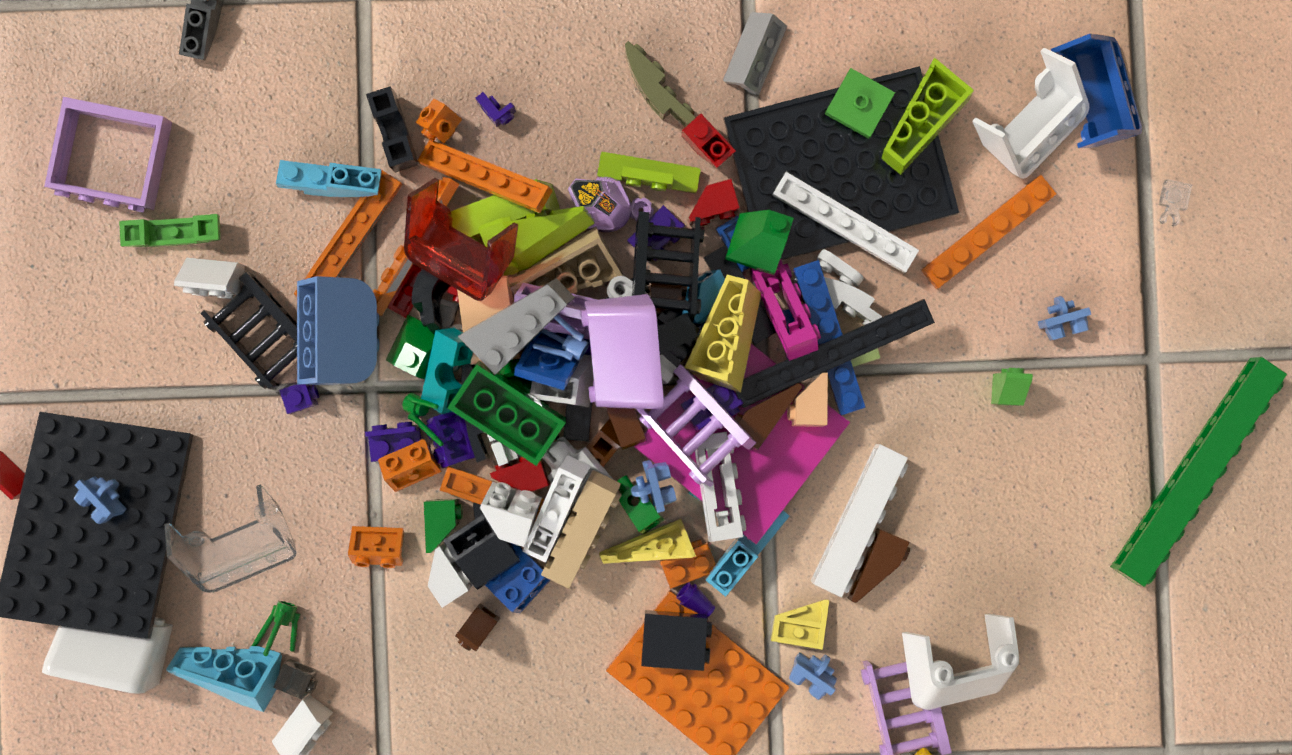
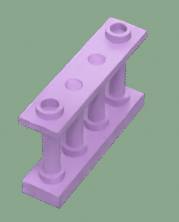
[636,364,756,487]
[861,660,952,755]

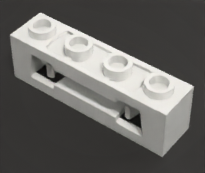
[695,432,746,542]
[523,455,591,563]

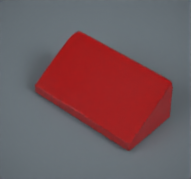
[387,264,422,318]
[0,451,25,500]

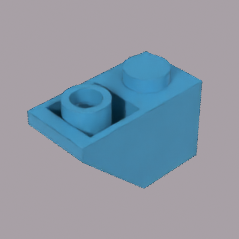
[682,270,725,325]

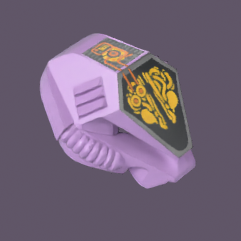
[568,176,631,232]

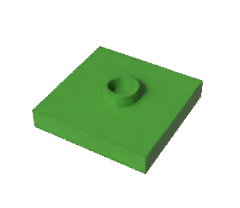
[825,68,895,139]

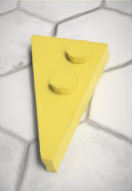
[599,519,696,564]

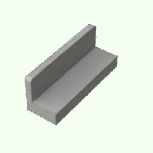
[723,12,787,95]

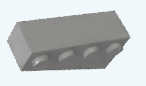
[458,278,575,374]

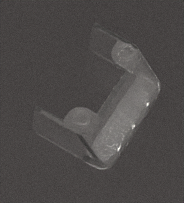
[165,484,297,593]

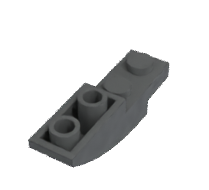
[179,0,224,60]

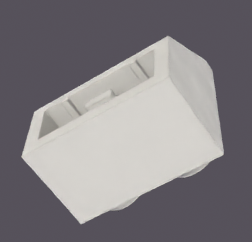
[174,258,245,299]
[530,355,594,407]
[480,482,542,547]
[428,543,473,608]
[272,694,333,755]

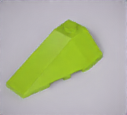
[478,206,594,276]

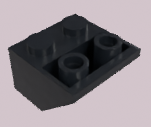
[443,514,521,590]

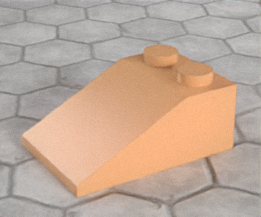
[457,275,524,365]

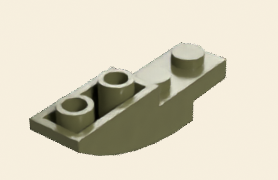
[625,41,696,127]

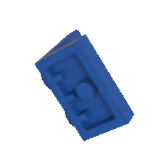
[485,543,551,613]

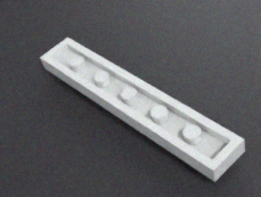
[772,172,919,273]

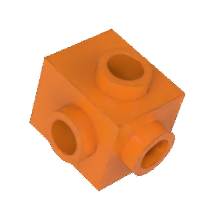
[416,98,462,144]

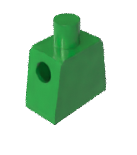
[617,475,664,534]

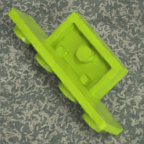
[597,152,701,193]

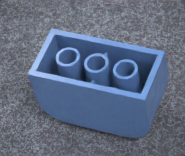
[297,276,379,385]

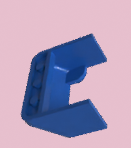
[1051,33,1142,148]

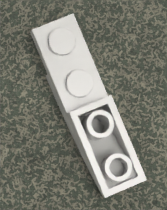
[792,277,882,325]

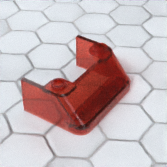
[404,178,518,301]

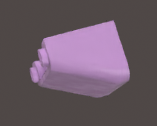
[581,294,664,409]

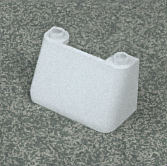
[42,617,173,694]

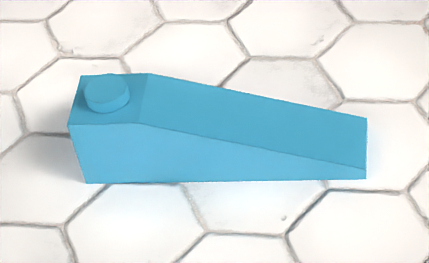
[166,646,282,712]

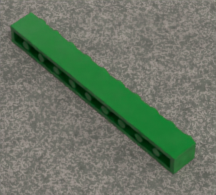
[1110,357,1287,587]

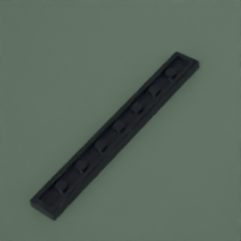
[736,299,935,408]

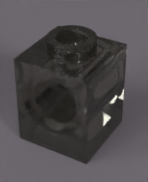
[273,659,318,699]

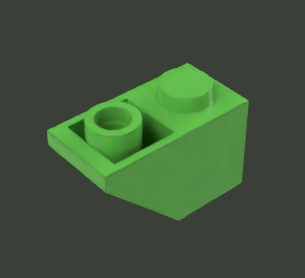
[991,368,1033,406]

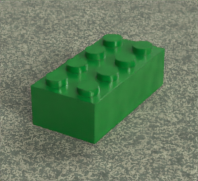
[448,361,566,466]

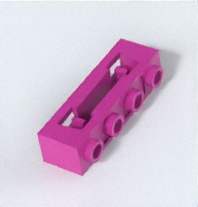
[751,259,821,361]

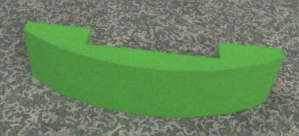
[119,214,221,247]

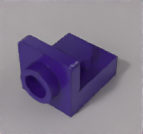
[475,92,516,127]
[279,384,319,414]

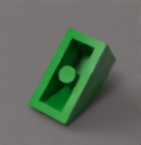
[424,498,463,553]

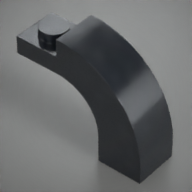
[412,244,476,335]

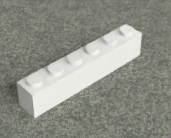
[811,444,908,598]

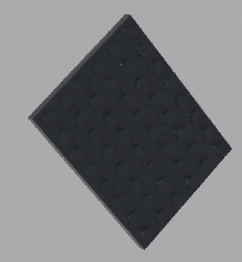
[723,66,959,260]
[0,412,193,639]

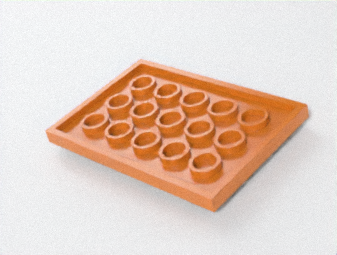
[606,590,790,755]

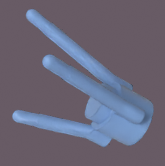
[533,315,589,361]

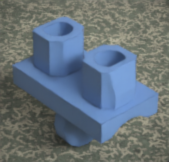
[1038,296,1091,341]
[631,460,677,513]
[74,476,126,524]
[789,652,837,700]

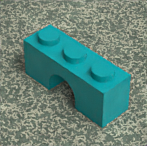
[421,328,473,414]

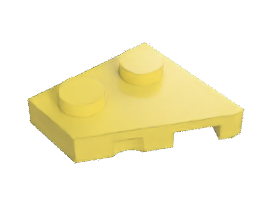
[771,600,829,650]

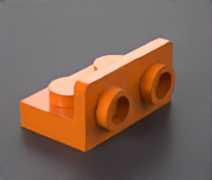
[378,439,442,492]
[348,526,404,568]
[660,539,716,589]

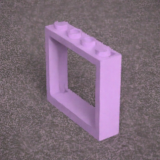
[44,97,172,213]

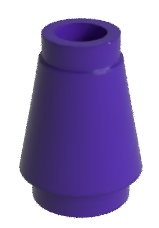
[676,582,715,618]

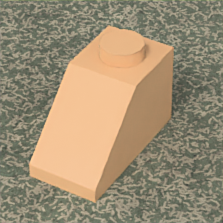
[787,373,828,427]

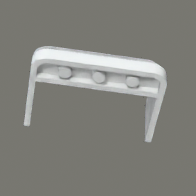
[972,48,1089,179]
[902,613,1019,710]

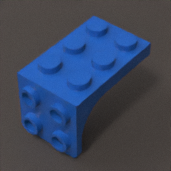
[514,293,590,390]

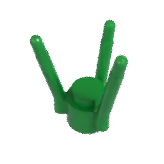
[402,393,444,446]
[251,601,301,656]

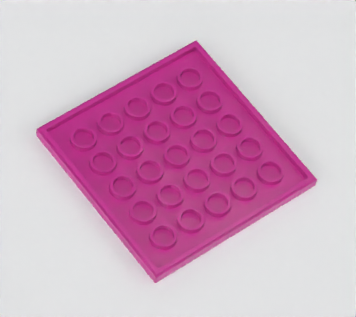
[634,344,850,544]

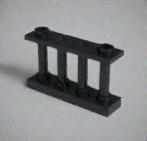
[632,211,705,323]
[200,272,297,390]

